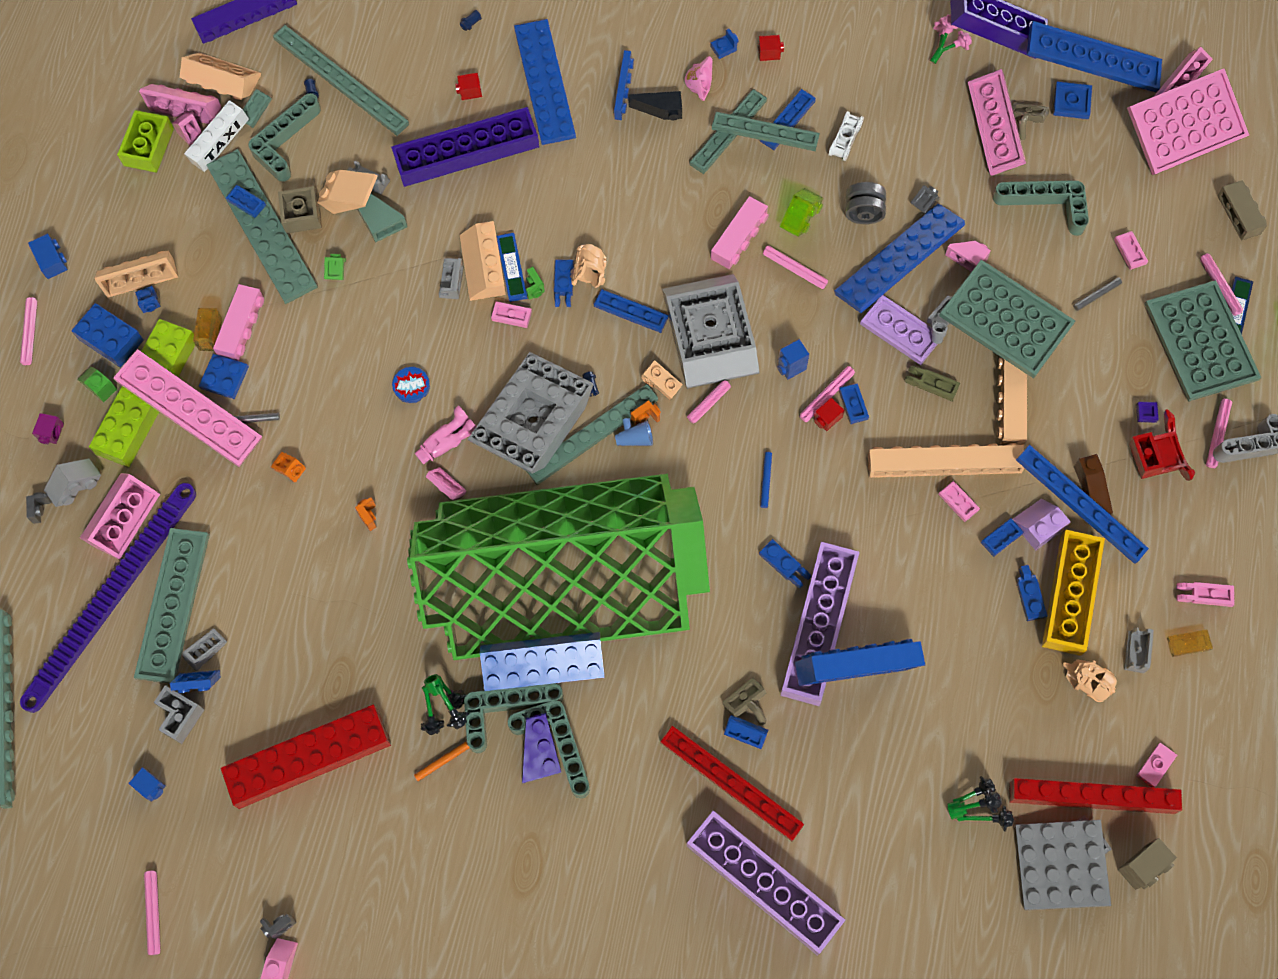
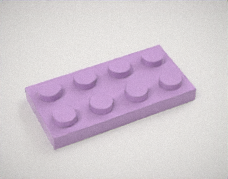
[860,295,938,365]

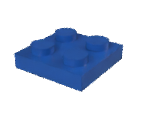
[1053,81,1092,119]
[199,354,249,399]
[170,670,221,693]

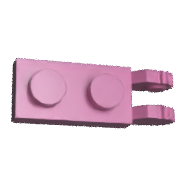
[1176,582,1234,607]

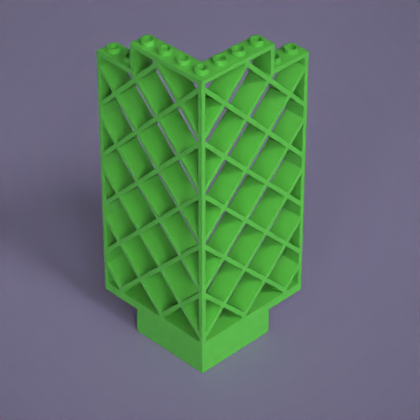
[407,474,710,660]

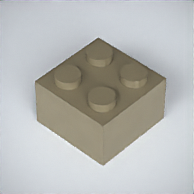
[278,186,322,234]
[1118,838,1177,890]

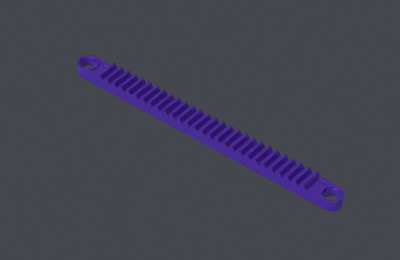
[20,483,196,713]

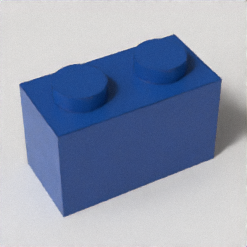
[28,234,68,279]
[777,339,809,380]

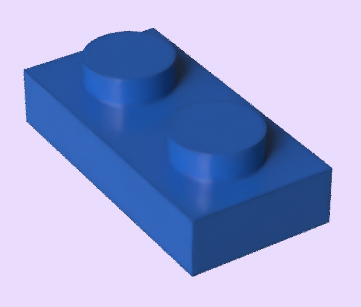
[839,383,869,424]

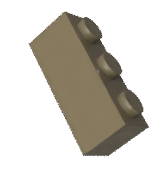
[1217,180,1267,241]

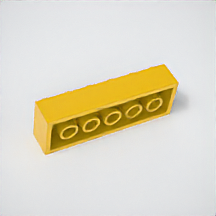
[1042,530,1105,656]

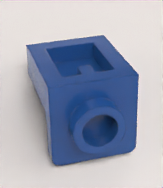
[710,29,739,59]
[135,286,161,313]

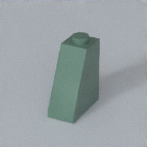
[357,194,407,243]

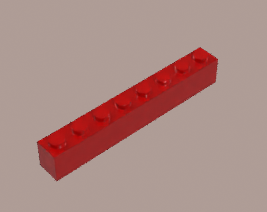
[1009,778,1182,814]

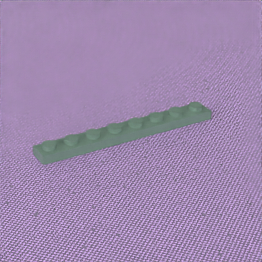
[526,384,658,485]

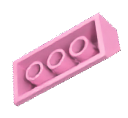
[139,84,222,124]
[80,473,160,559]

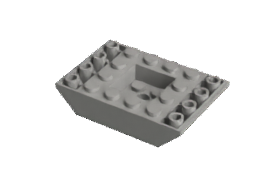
[662,274,759,389]
[468,352,593,474]

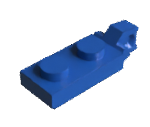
[1017,565,1047,621]

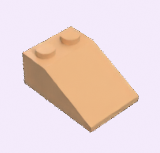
[317,170,378,214]

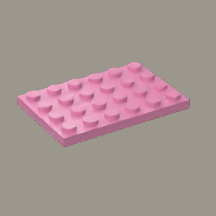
[1127,69,1249,175]

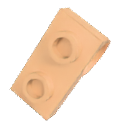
[641,360,683,400]

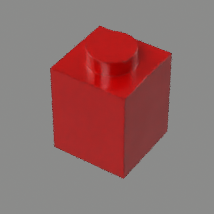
[758,35,784,61]
[455,72,482,100]
[814,398,845,431]

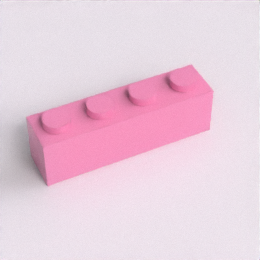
[1153,47,1212,97]
[711,196,769,269]
[213,284,264,361]

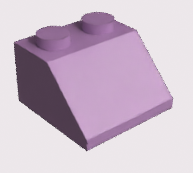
[1012,499,1071,551]

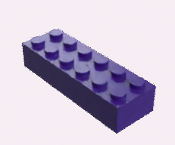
[950,0,1048,59]

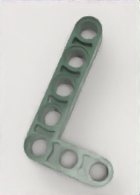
[248,93,321,182]
[993,181,1089,236]
[464,683,564,753]
[507,700,590,799]

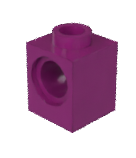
[32,413,64,445]

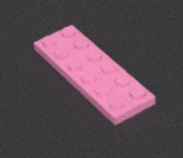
[968,69,1026,176]

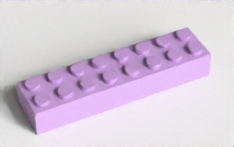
[781,542,859,706]
[687,811,845,956]

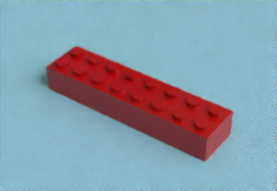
[220,704,391,809]

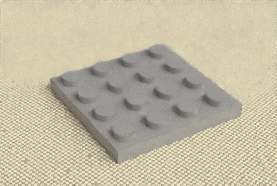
[1016,820,1111,910]

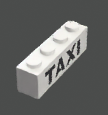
[184,100,249,172]

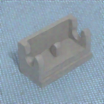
[347,161,390,195]
[439,258,464,299]
[1124,628,1154,673]

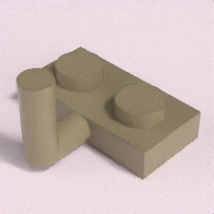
[1012,102,1049,140]
[722,678,767,725]

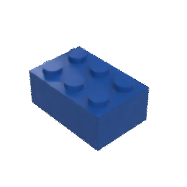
[71,303,144,368]

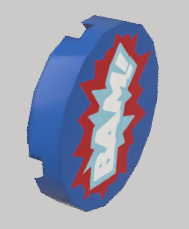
[392,367,430,403]

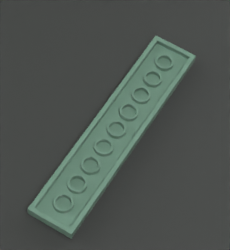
[206,149,318,304]

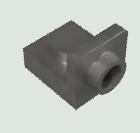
[911,185,940,214]
[26,492,52,524]
[260,914,296,939]

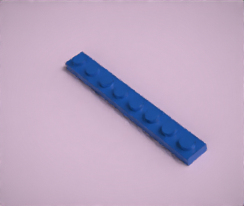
[1016,445,1149,564]

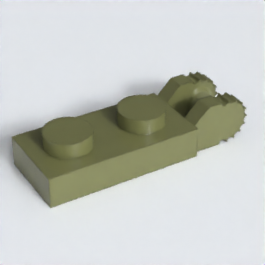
[904,366,960,402]

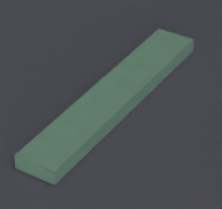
[690,89,767,174]
[712,112,820,151]

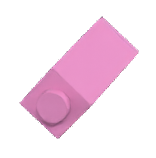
[172,113,202,146]
[945,241,991,272]
[260,938,298,979]

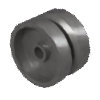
[846,182,886,224]

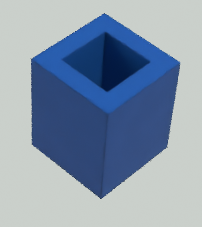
[128,767,165,802]

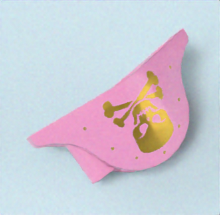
[685,56,713,101]

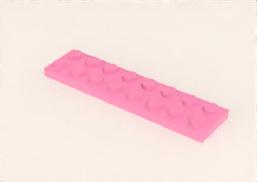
[114,349,262,467]

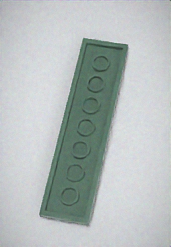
[134,528,210,684]

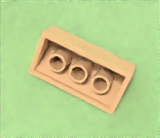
[179,52,261,100]
[460,221,506,301]
[95,250,178,298]

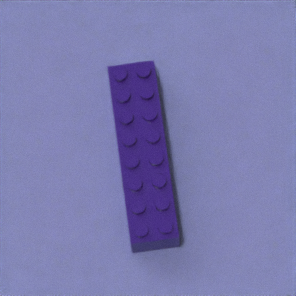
[391,107,540,187]

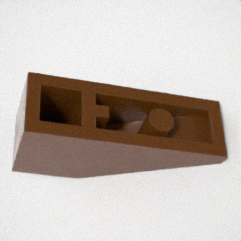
[1074,454,1113,514]

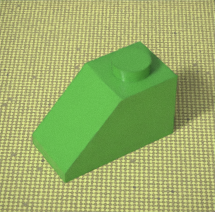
[77,367,117,402]

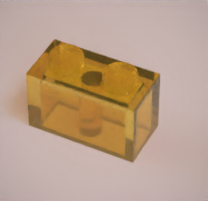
[193,308,222,351]

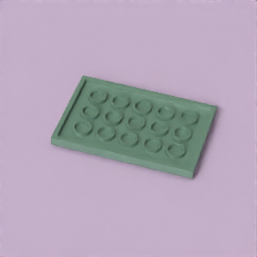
[939,260,1075,379]
[1145,280,1261,402]

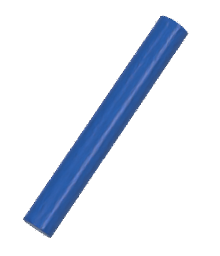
[760,452,772,508]

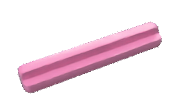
[687,380,731,423]

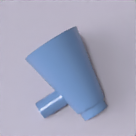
[615,418,653,446]

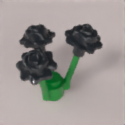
[421,674,469,735]
[947,776,1014,832]

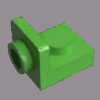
[324,254,346,280]
[526,267,545,300]

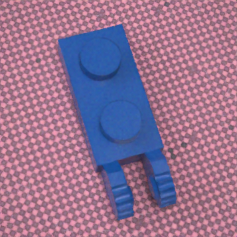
[554,260,574,307]
[759,539,811,588]

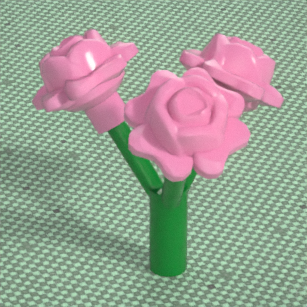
[930,14,972,64]

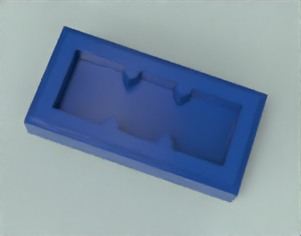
[226,185,266,218]
[981,518,1024,557]
[724,715,768,749]

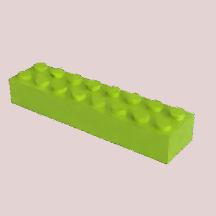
[89,319,198,468]

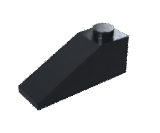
[628,91,682,121]

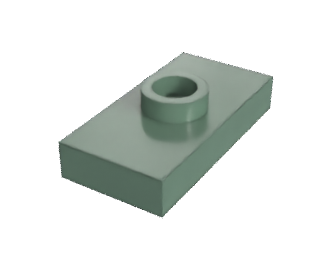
[243,89,272,128]

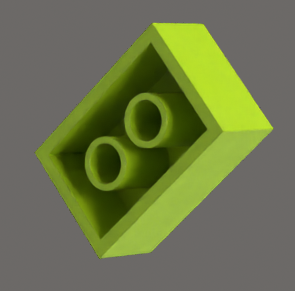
[117,110,174,173]

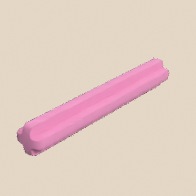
[763,246,828,289]
[1200,253,1243,316]
[20,297,37,366]
[800,366,855,422]
[1206,398,1232,468]
[144,871,160,955]

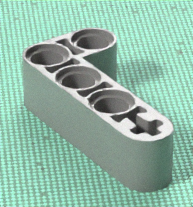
[1213,414,1278,463]

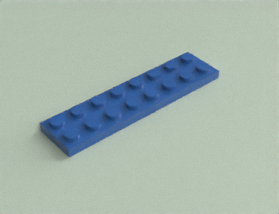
[514,19,576,145]
[1026,21,1162,92]
[834,204,965,313]

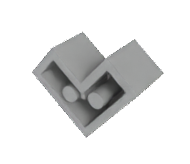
[44,459,101,507]
[154,686,204,744]

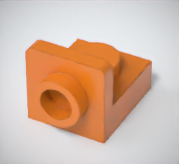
[631,400,661,425]
[271,452,306,482]
[355,497,376,531]

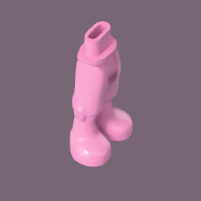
[414,406,477,465]

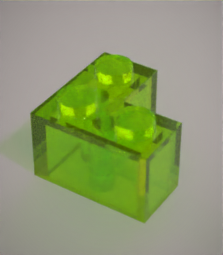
[779,188,823,237]

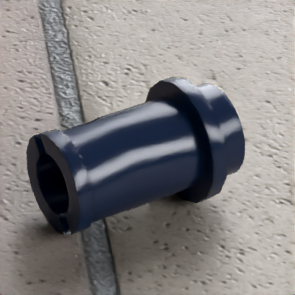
[460,10,482,31]
[304,79,319,99]
[582,371,599,397]

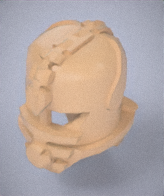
[570,244,606,288]
[1063,659,1117,702]

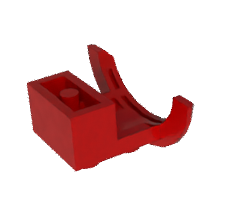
[1129,409,1195,481]

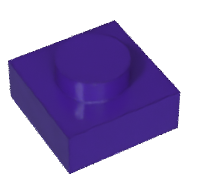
[1136,402,1159,423]

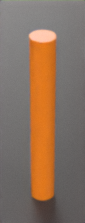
[414,741,469,781]

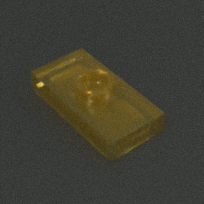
[1167,630,1213,657]

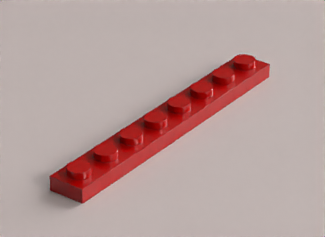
[660,726,804,842]

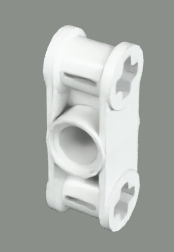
[829,111,864,161]

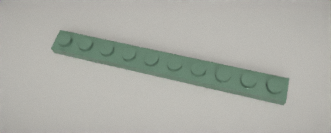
[273,25,409,136]
[0,609,15,809]

